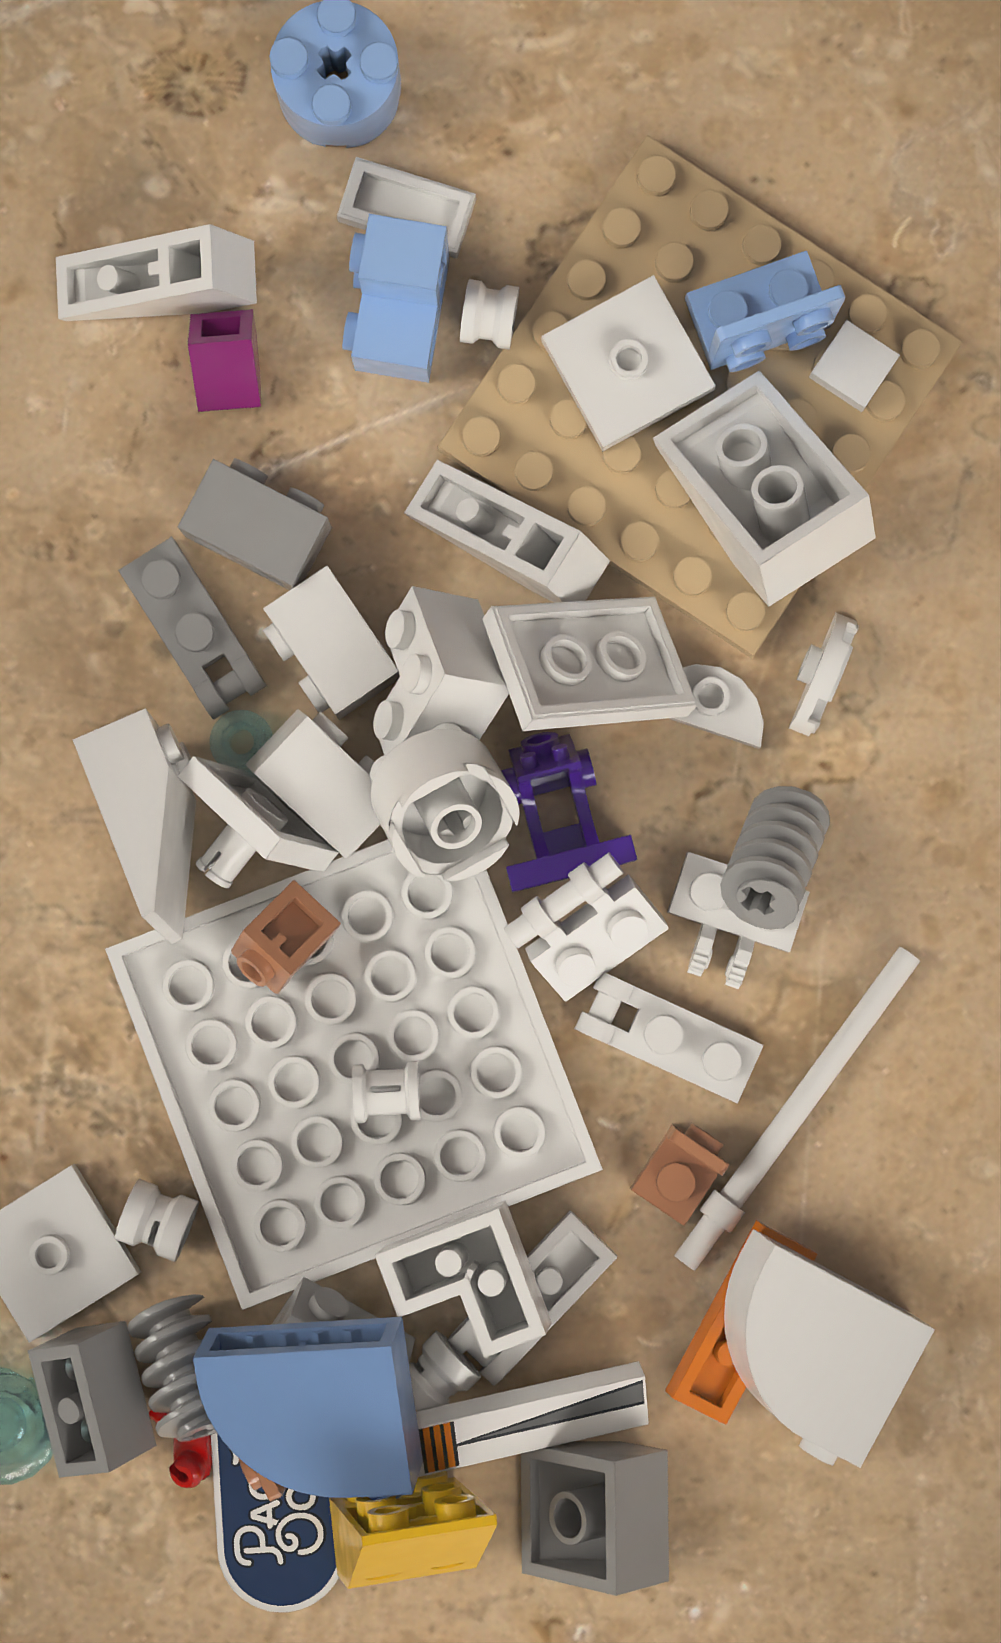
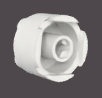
[370,723,520,881]

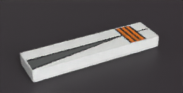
[416,1361,649,1477]

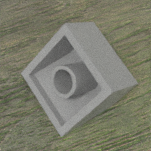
[521,1441,669,1596]

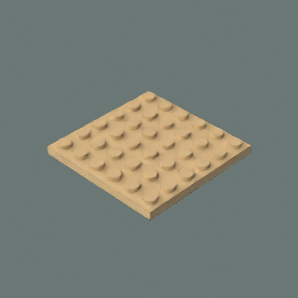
[438,135,963,659]

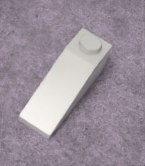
[56,224,257,321]
[404,460,610,602]

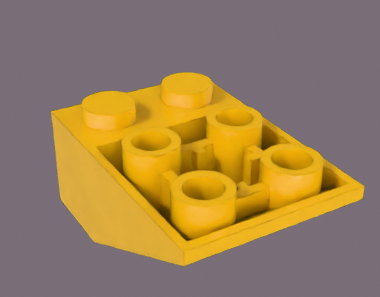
[329,1471,497,1589]

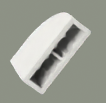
[724,1229,935,1468]

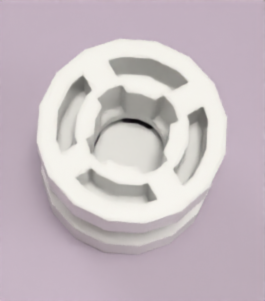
[115,1179,199,1262]
[409,1331,481,1411]

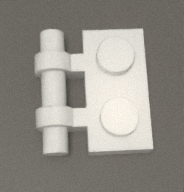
[504,853,669,1002]

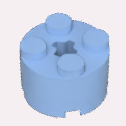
[269,0,401,148]

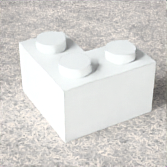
[373,586,509,755]
[375,1200,552,1358]

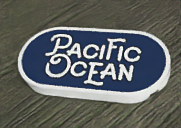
[211,1433,339,1612]

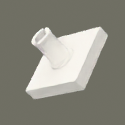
[178,756,339,888]

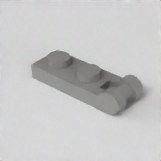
[118,537,267,720]

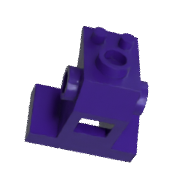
[501,732,638,893]

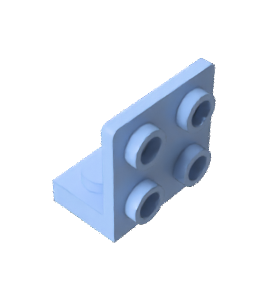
[685,250,846,372]

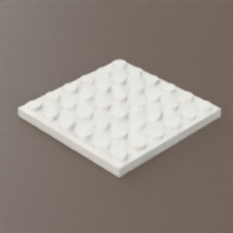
[105,840,603,1310]

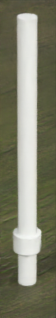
[674,947,920,1271]

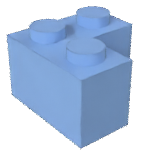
[342,214,450,383]

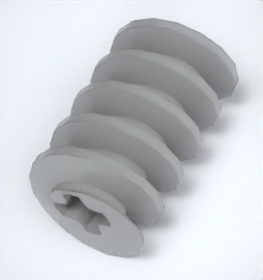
[720,786,830,930]
[127,1294,217,1442]

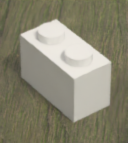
[263,566,400,720]
[245,709,380,860]

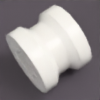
[460,279,519,350]

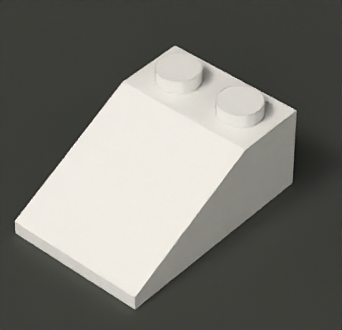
[653,370,876,607]
[73,708,196,944]

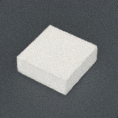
[809,320,900,412]

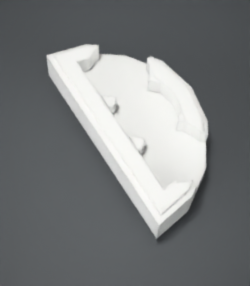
[789,612,859,736]
[668,664,764,749]

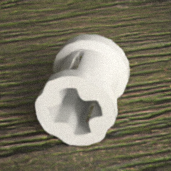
[352,1061,421,1123]

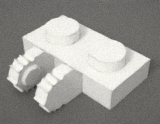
[667,852,810,989]

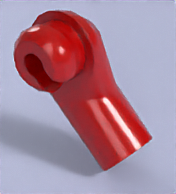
[149,1410,213,1489]

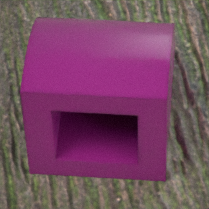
[188,309,261,412]

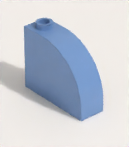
[193,1317,423,1500]

